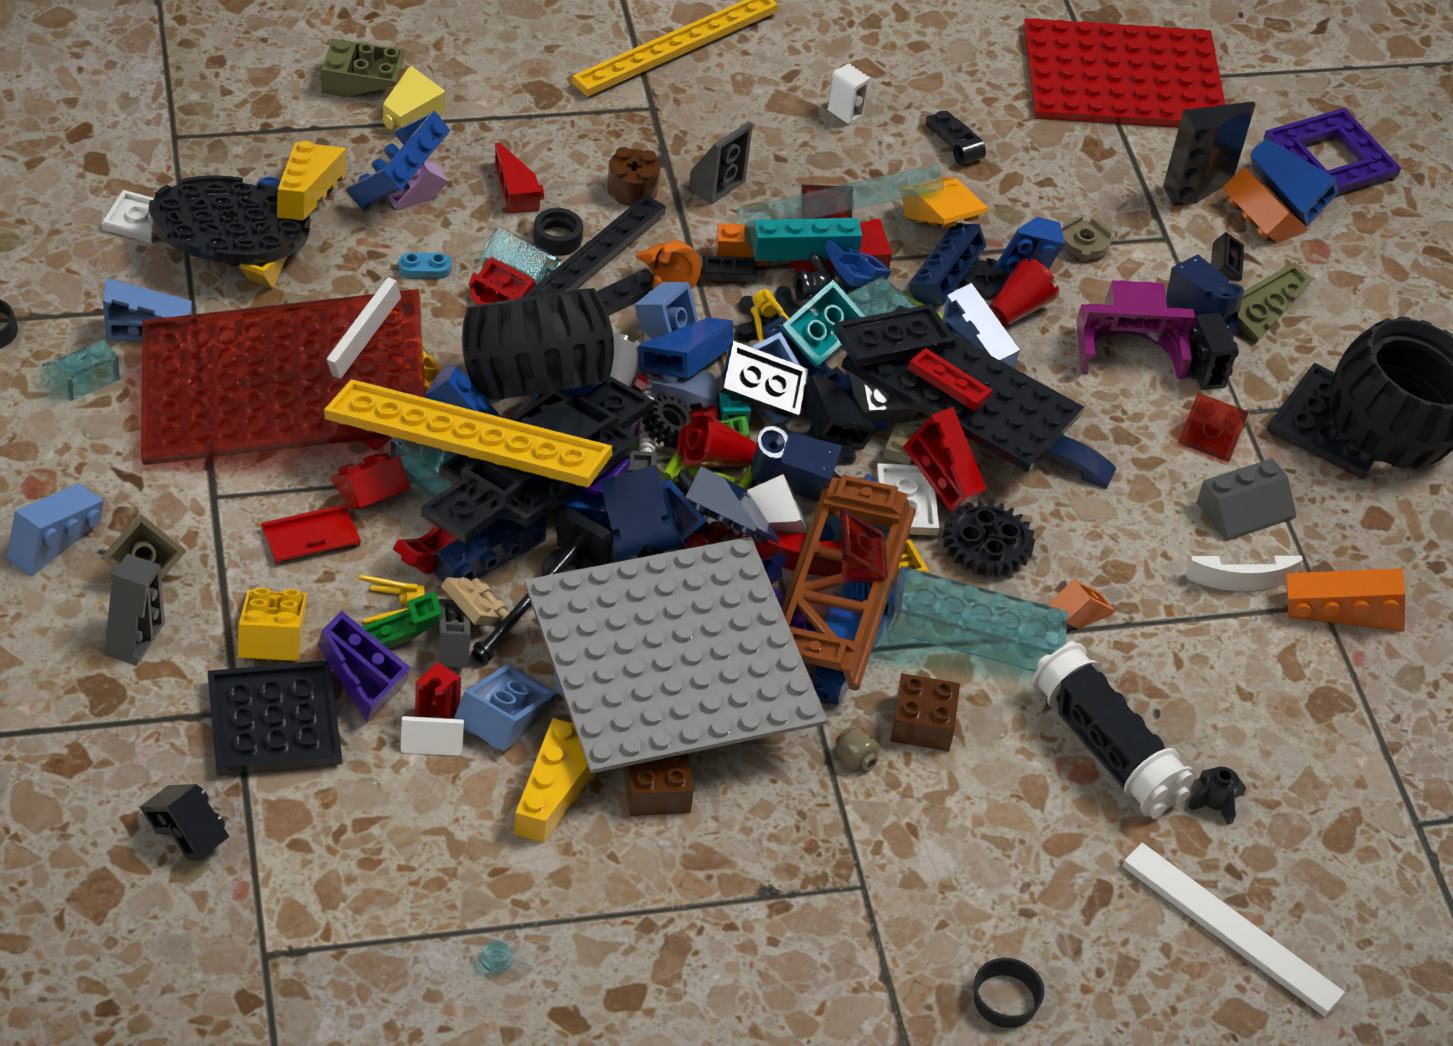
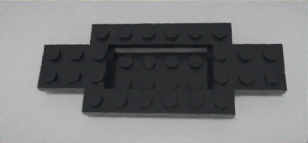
[421,377,654,543]

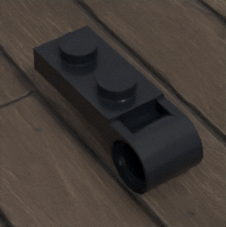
[926,111,986,165]

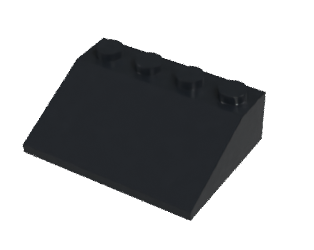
[1163,101,1255,206]

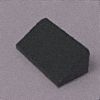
[1211,232,1244,281]

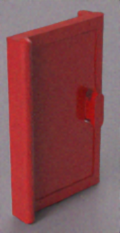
[261,504,361,565]

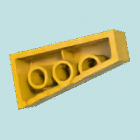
[277,141,347,220]
[514,718,596,843]

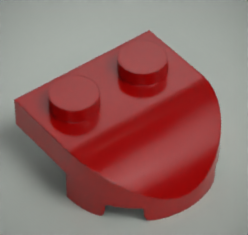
[469,257,536,305]

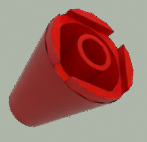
[989,258,1059,327]
[677,411,756,467]

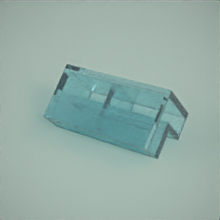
[481,226,562,285]

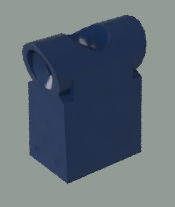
[1166,254,1244,340]
[750,426,842,502]
[600,465,686,562]

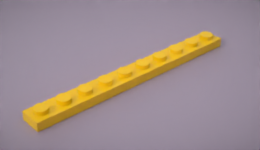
[572,0,778,97]

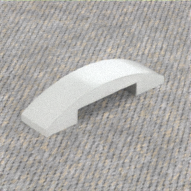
[1185,556,1303,591]

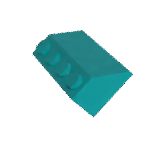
[748,218,862,261]

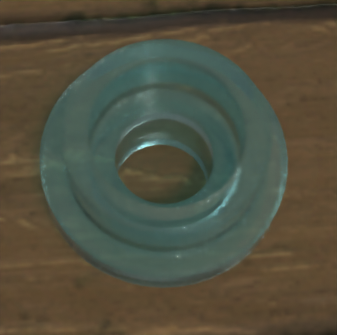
[480,941,513,973]

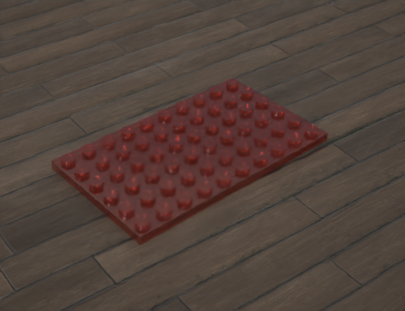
[141,289,425,465]

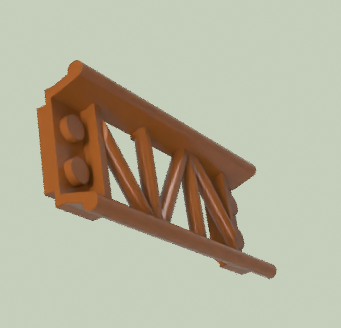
[781,475,916,691]

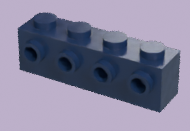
[909,223,987,306]
[436,515,547,582]

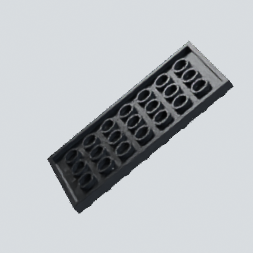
[841,305,1084,472]

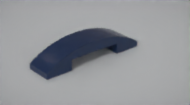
[762,315,852,392]
[1043,435,1116,489]

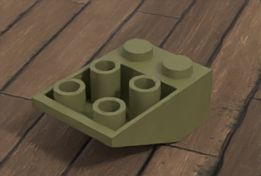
[321,38,406,97]

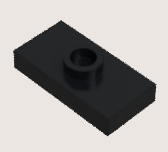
[702,256,756,282]

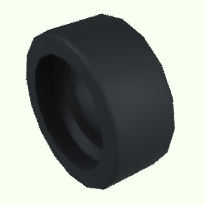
[533,208,583,256]

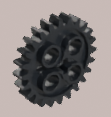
[942,500,1035,578]

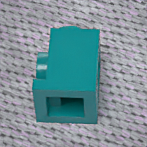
[717,391,751,427]

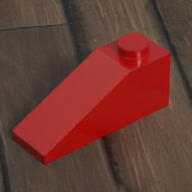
[494,143,544,214]

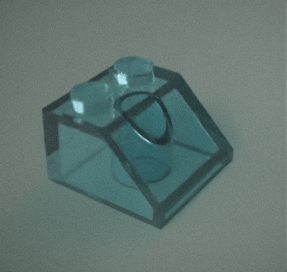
[42,339,120,401]

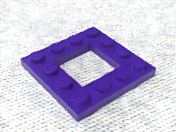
[1263,108,1401,194]

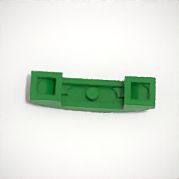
[362,591,444,649]

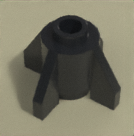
[1189,766,1246,824]

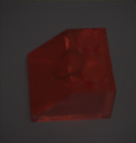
[1178,393,1250,462]

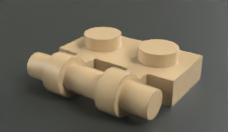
[441,577,509,626]

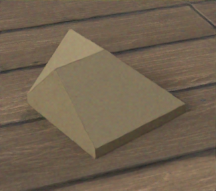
[101,513,186,580]

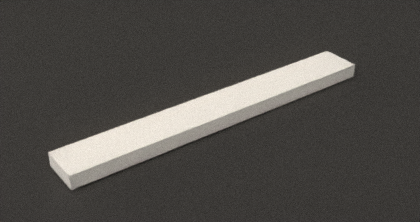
[1122,843,1345,1017]

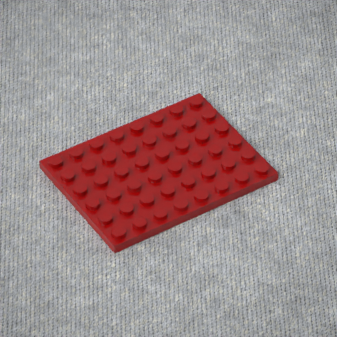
[1023,18,1226,128]

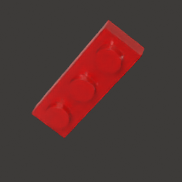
[908,348,992,411]

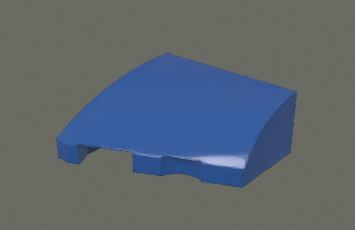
[825,240,892,289]

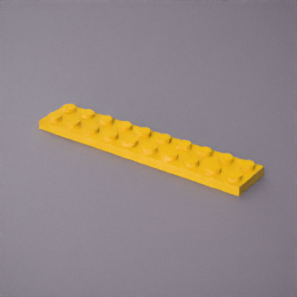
[324,379,612,487]

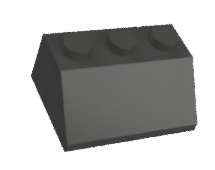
[1197,458,1296,541]

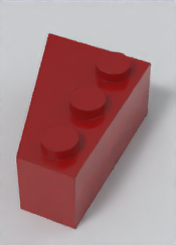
[903,407,987,513]

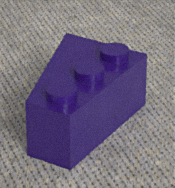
[317,611,411,723]

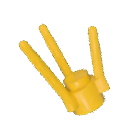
[751,289,789,342]
[358,575,424,624]

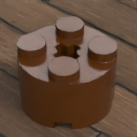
[607,147,660,206]

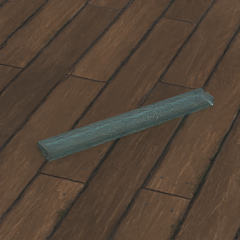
[736,163,944,228]

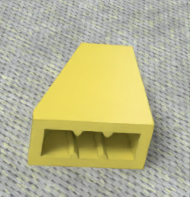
[383,66,446,132]

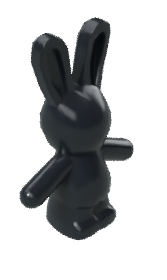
[793,253,883,301]

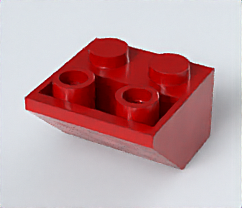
[330,452,411,508]

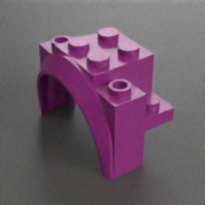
[1076,280,1195,379]

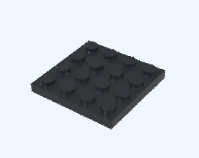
[1267,362,1376,480]
[207,660,342,776]

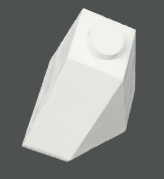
[724,474,808,538]

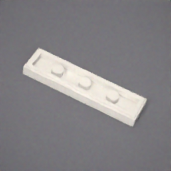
[327,277,401,379]

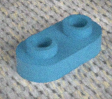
[398,252,452,279]

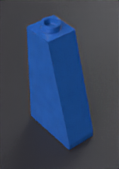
[1250,138,1339,227]
[638,317,734,379]
[813,593,887,706]

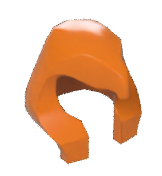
[636,241,701,289]

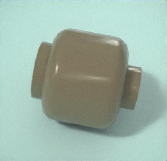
[835,727,880,772]

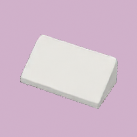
[401,716,464,756]

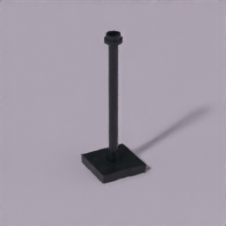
[471,504,611,664]

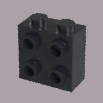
[1189,313,1239,390]

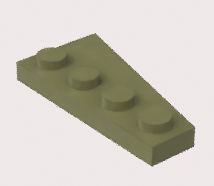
[1237,262,1312,345]

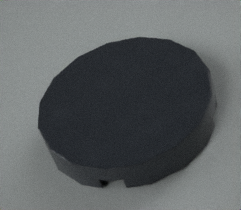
[960,258,1011,300]

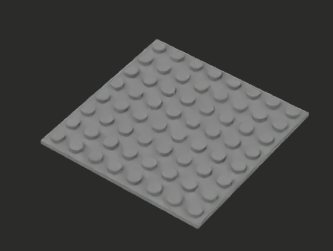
[524,537,828,773]

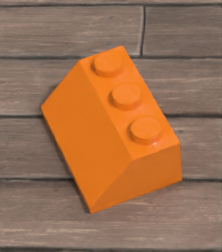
[1222,166,1309,243]

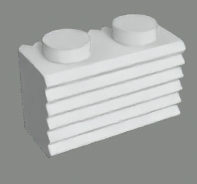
[827,64,870,125]

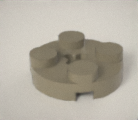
[1062,217,1112,263]

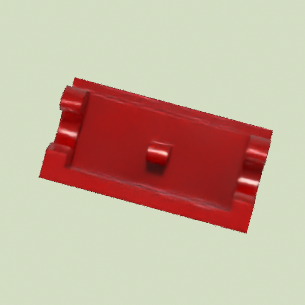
[415,662,461,719]

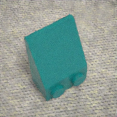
[780,280,866,367]

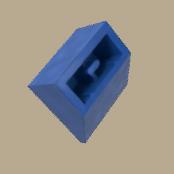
[995,217,1065,273]

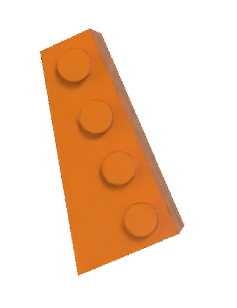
[1286,568,1406,631]

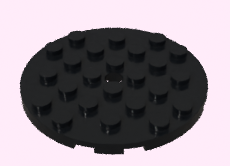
[148,175,311,266]

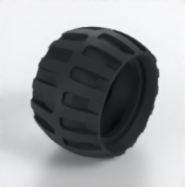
[462,288,614,400]
[1330,317,1453,469]

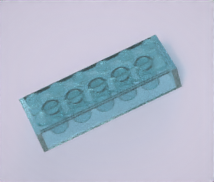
[886,566,1068,672]

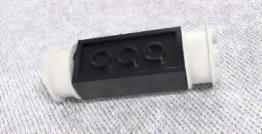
[1032,641,1196,819]

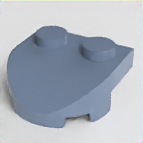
[652,370,718,409]

